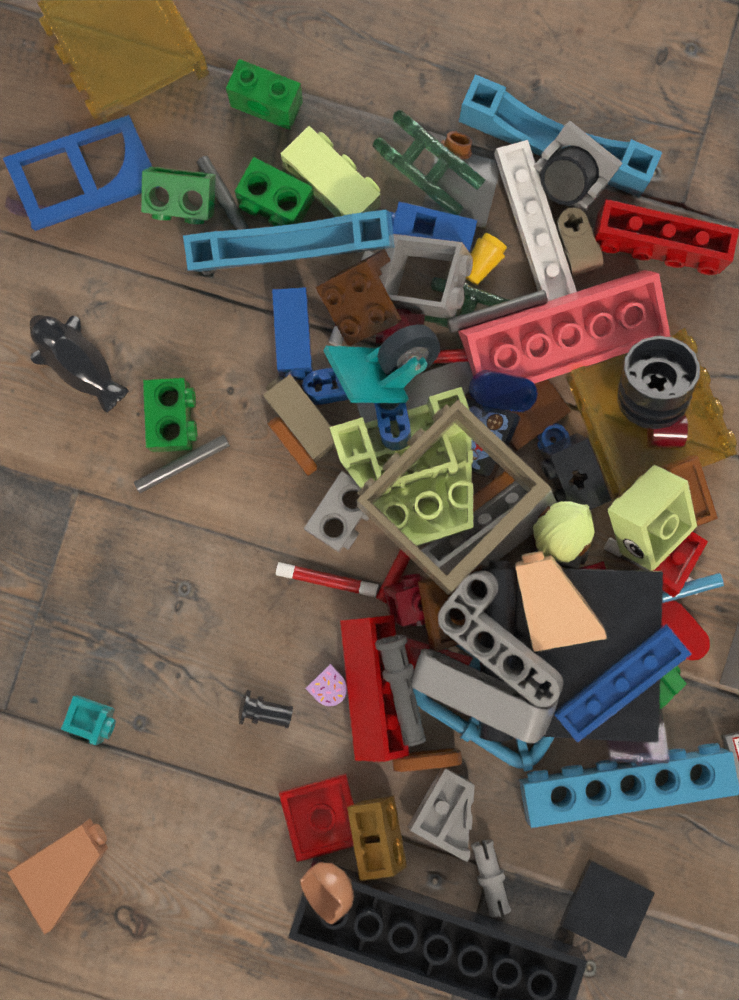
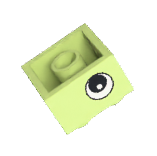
[608,465,697,571]

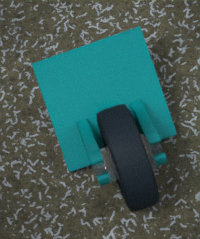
[323,325,440,403]

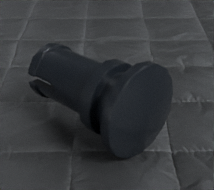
[238,690,293,729]

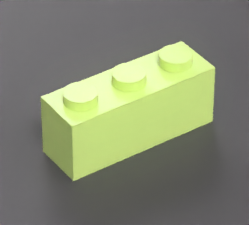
[281,126,381,217]

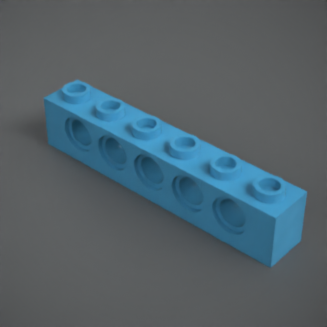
[519,743,739,828]

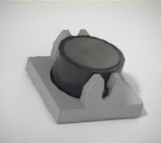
[533,121,623,213]

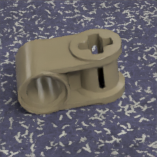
[555,208,603,277]

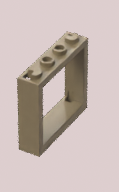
[357,400,552,595]

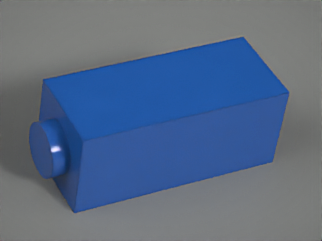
[390,202,477,253]
[272,287,313,381]

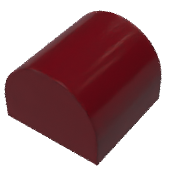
[647,414,688,448]

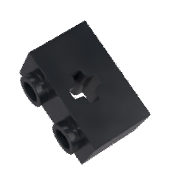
[540,433,612,510]

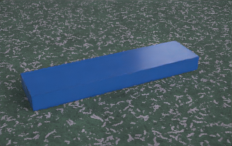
[554,624,692,743]

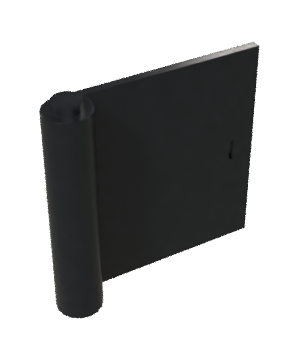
[479,560,663,743]

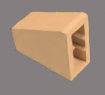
[515,551,607,652]

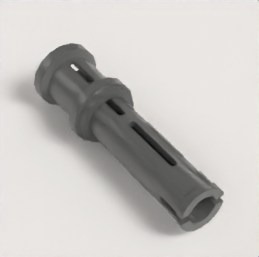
[375,635,426,746]

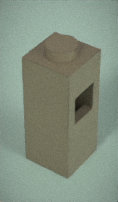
[263,374,336,463]

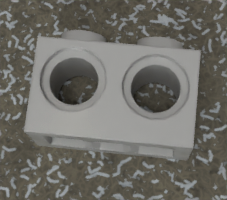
[304,471,369,553]

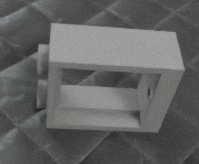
[379,234,473,319]

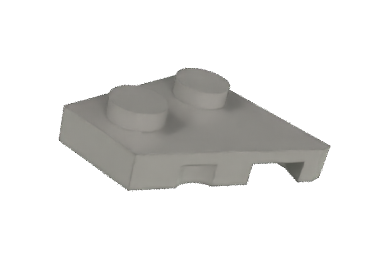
[408,767,475,862]

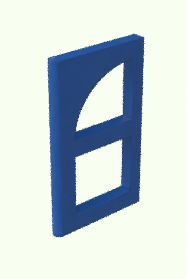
[3,115,160,231]

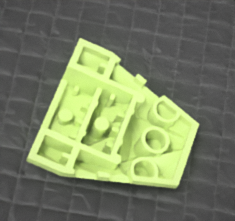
[330,387,473,546]

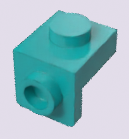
[61,695,116,746]

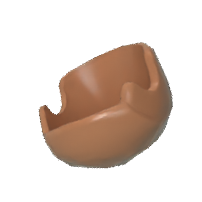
[300,862,354,924]

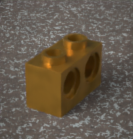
[347,796,407,881]

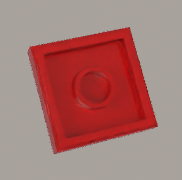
[279,773,354,862]

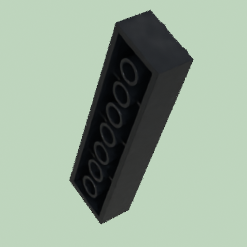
[288,858,588,1000]

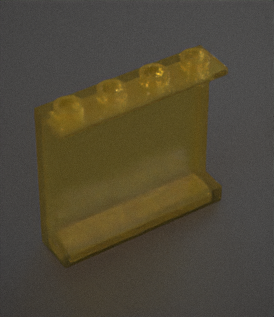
[37,0,209,123]
[565,328,738,500]

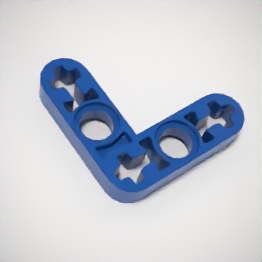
[302,368,411,451]

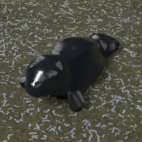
[30,315,129,413]

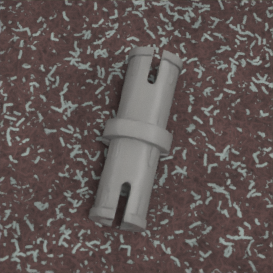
[471,839,511,917]

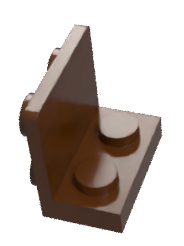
[315,249,401,346]

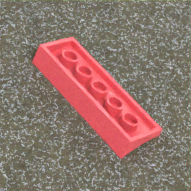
[458,270,671,401]

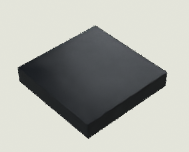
[560,859,655,958]

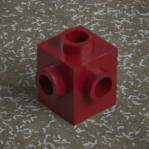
[383,573,427,627]

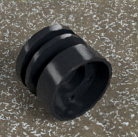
[617,336,700,429]

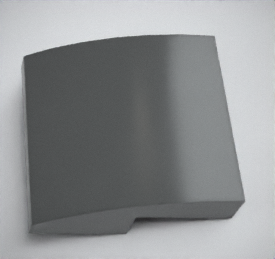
[422,146,500,228]

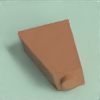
[8,818,108,935]

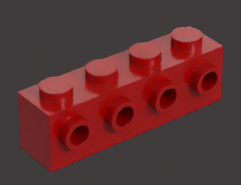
[593,199,739,275]
[340,615,409,762]

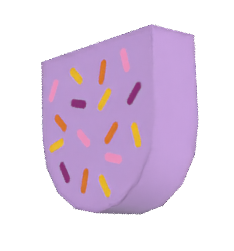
[305,664,347,706]

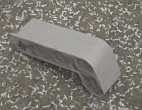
[438,570,563,707]
[411,649,558,743]

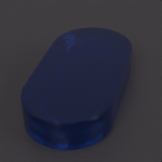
[469,370,537,412]

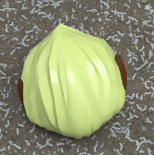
[533,501,595,563]

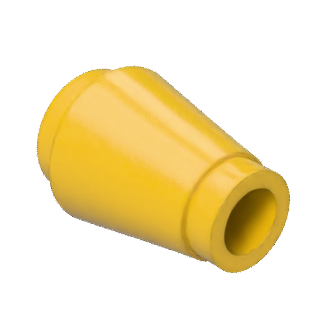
[466,233,507,285]

